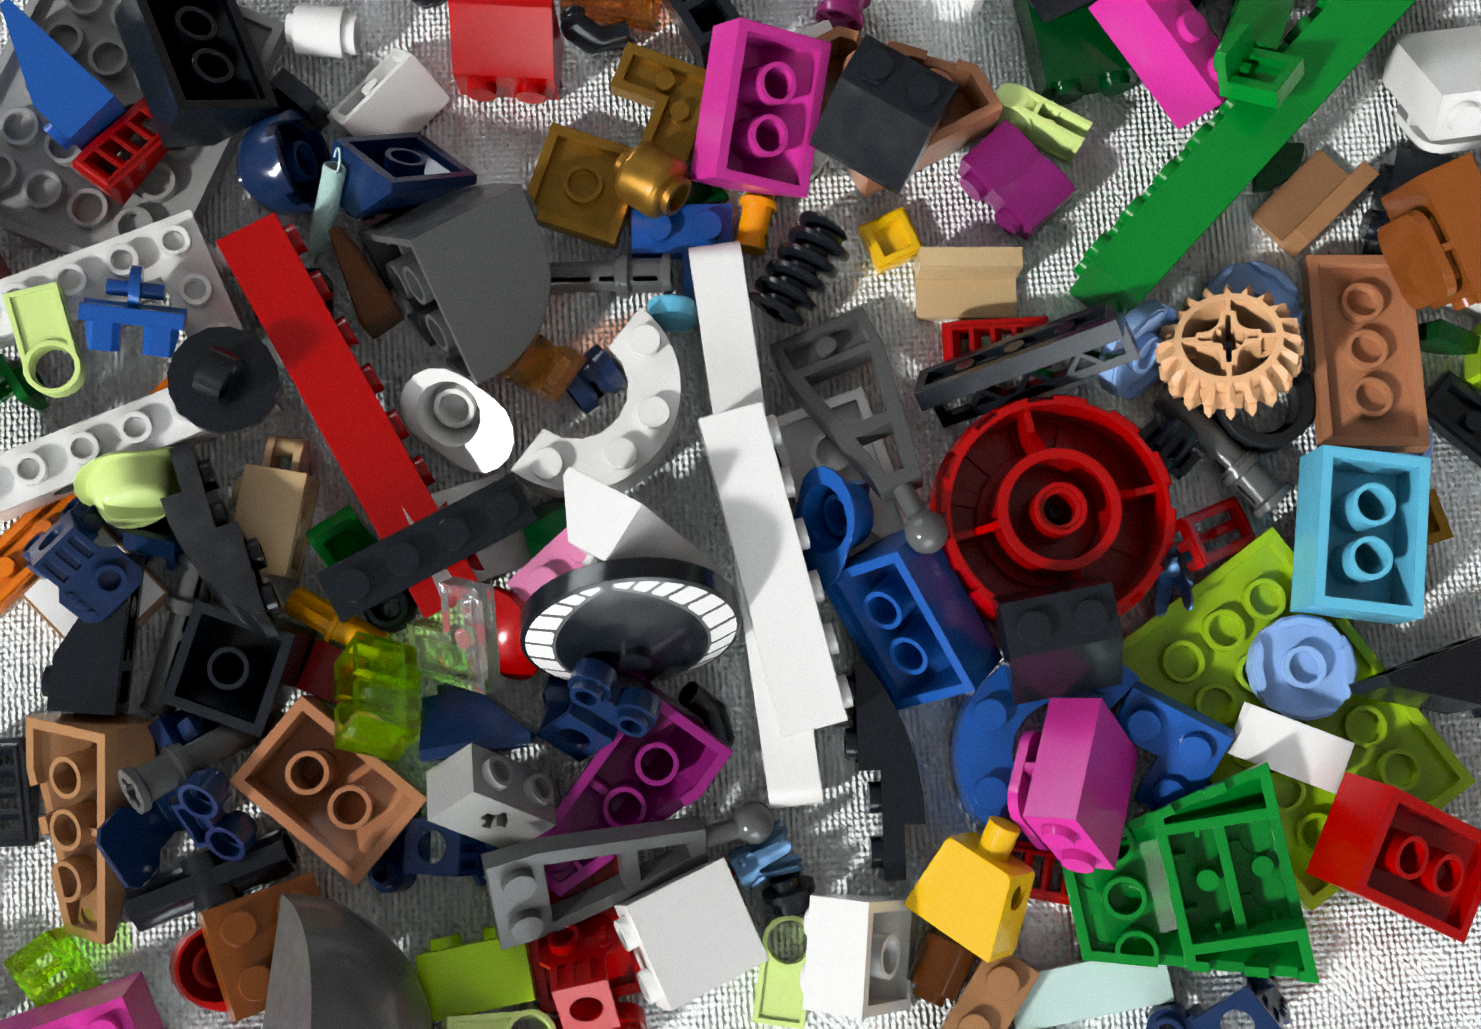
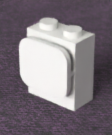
[1382,25,1481,154]

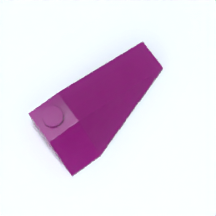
[536,682,733,897]

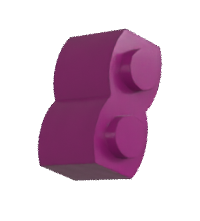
[958,120,1076,241]

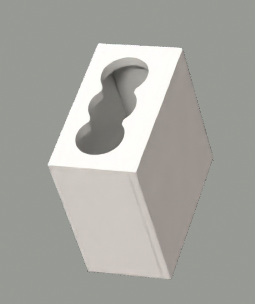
[614,857,769,1011]

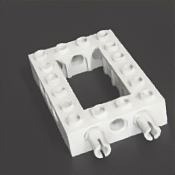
[0,209,283,523]

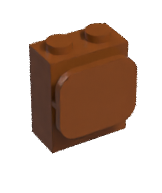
[1378,152,1481,312]

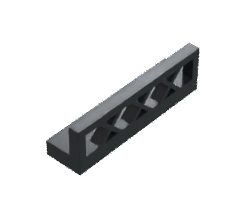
[914,297,1140,429]

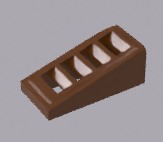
[328,225,406,339]

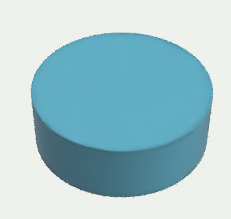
[647,294,698,332]

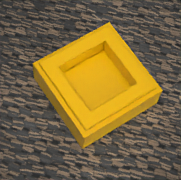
[857,206,924,276]

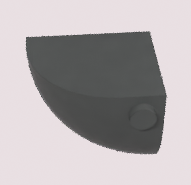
[357,183,551,385]
[262,893,434,1029]

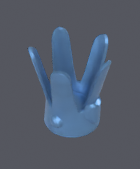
[1154,543,1194,617]
[728,818,805,891]

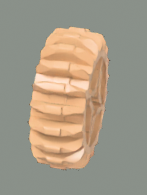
[1156,283,1304,421]

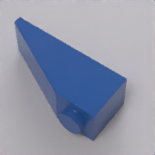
[0,0,128,151]

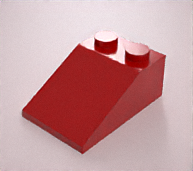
[1305,772,1481,943]

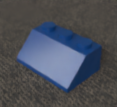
[824,529,1003,710]

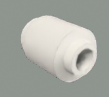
[285,3,363,59]

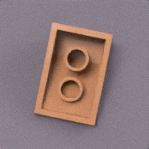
[230,695,427,886]

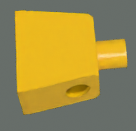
[904,816,1035,963]

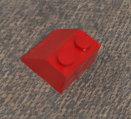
[448,0,563,104]

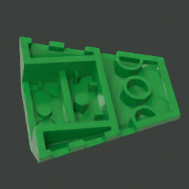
[1061,761,1320,984]

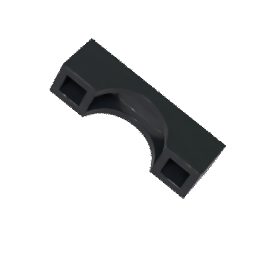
[315,472,538,623]

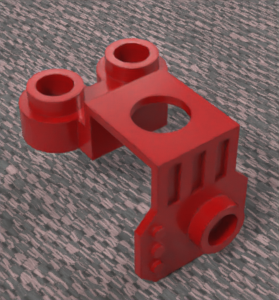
[538,915,647,1029]

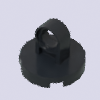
[167,326,281,435]

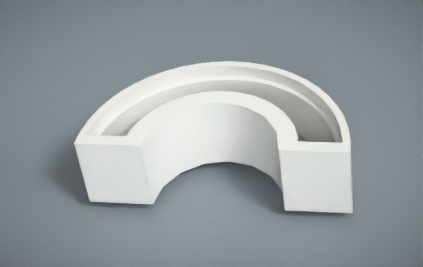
[511,307,683,499]

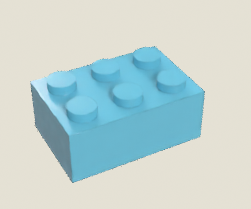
[1290,445,1431,625]

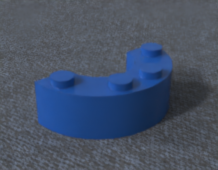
[949,662,1140,831]

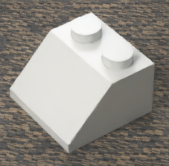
[800,894,916,1019]

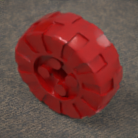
[928,394,1177,625]

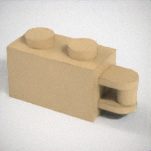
[232,434,321,583]

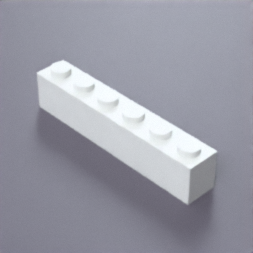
[698,402,854,738]

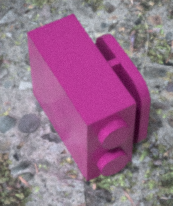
[1007,697,1138,873]

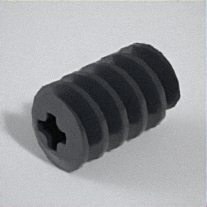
[748,211,850,327]

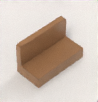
[1251,150,1379,258]

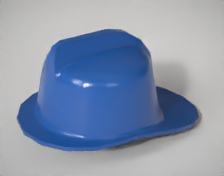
[793,466,874,590]

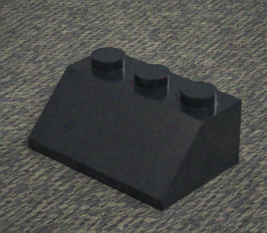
[115,0,279,148]

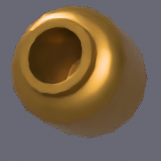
[614,141,692,219]

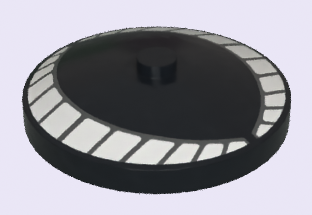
[519,557,741,686]

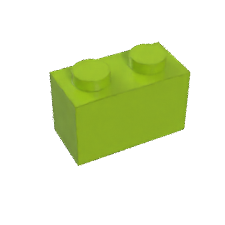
[415,925,538,1022]

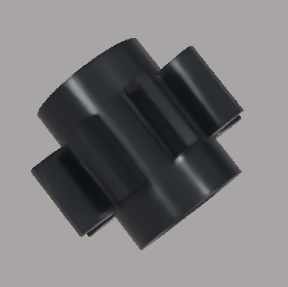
[1138,417,1201,480]

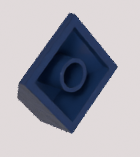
[330,132,478,220]
[419,681,545,762]

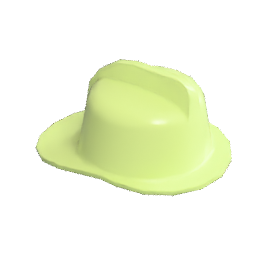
[73,447,202,529]

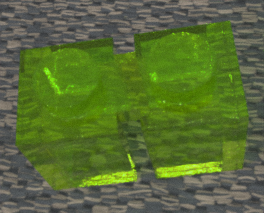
[334,631,422,762]

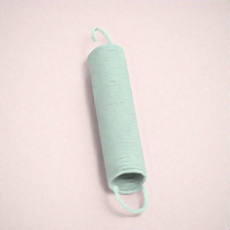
[308,147,347,264]

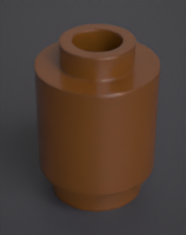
[907,927,976,1007]

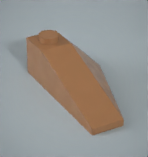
[26,713,155,945]

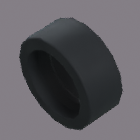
[1211,368,1316,454]

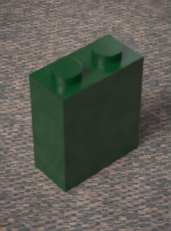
[1013,0,1139,105]

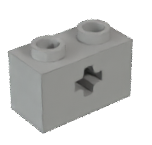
[426,742,557,848]

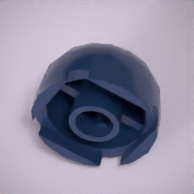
[237,109,331,216]

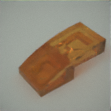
[497,333,587,402]

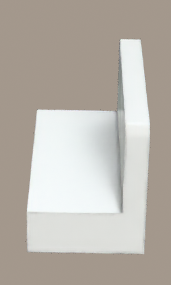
[326,48,450,137]

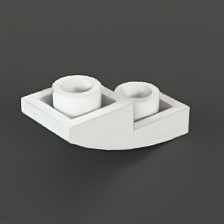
[1226,702,1355,794]

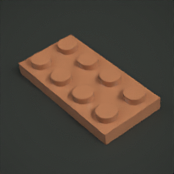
[1301,255,1431,453]

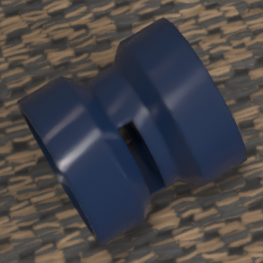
[556,344,627,415]

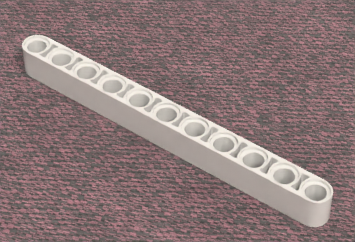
[688,241,823,810]

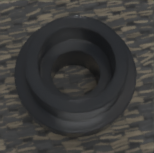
[365,589,418,633]
[762,871,816,917]

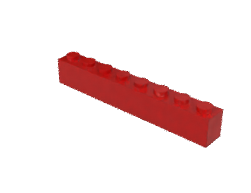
[216,212,484,619]

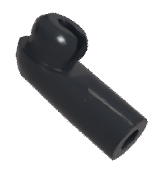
[560,5,632,55]
[678,681,735,748]

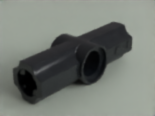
[124,827,299,932]

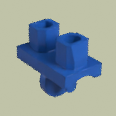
[78,265,188,358]

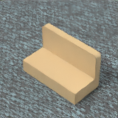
[914,247,1023,321]

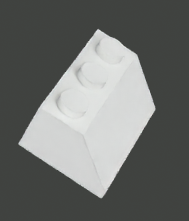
[563,467,726,577]

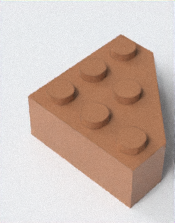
[816,26,1003,199]

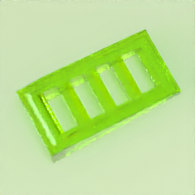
[3,926,102,1007]

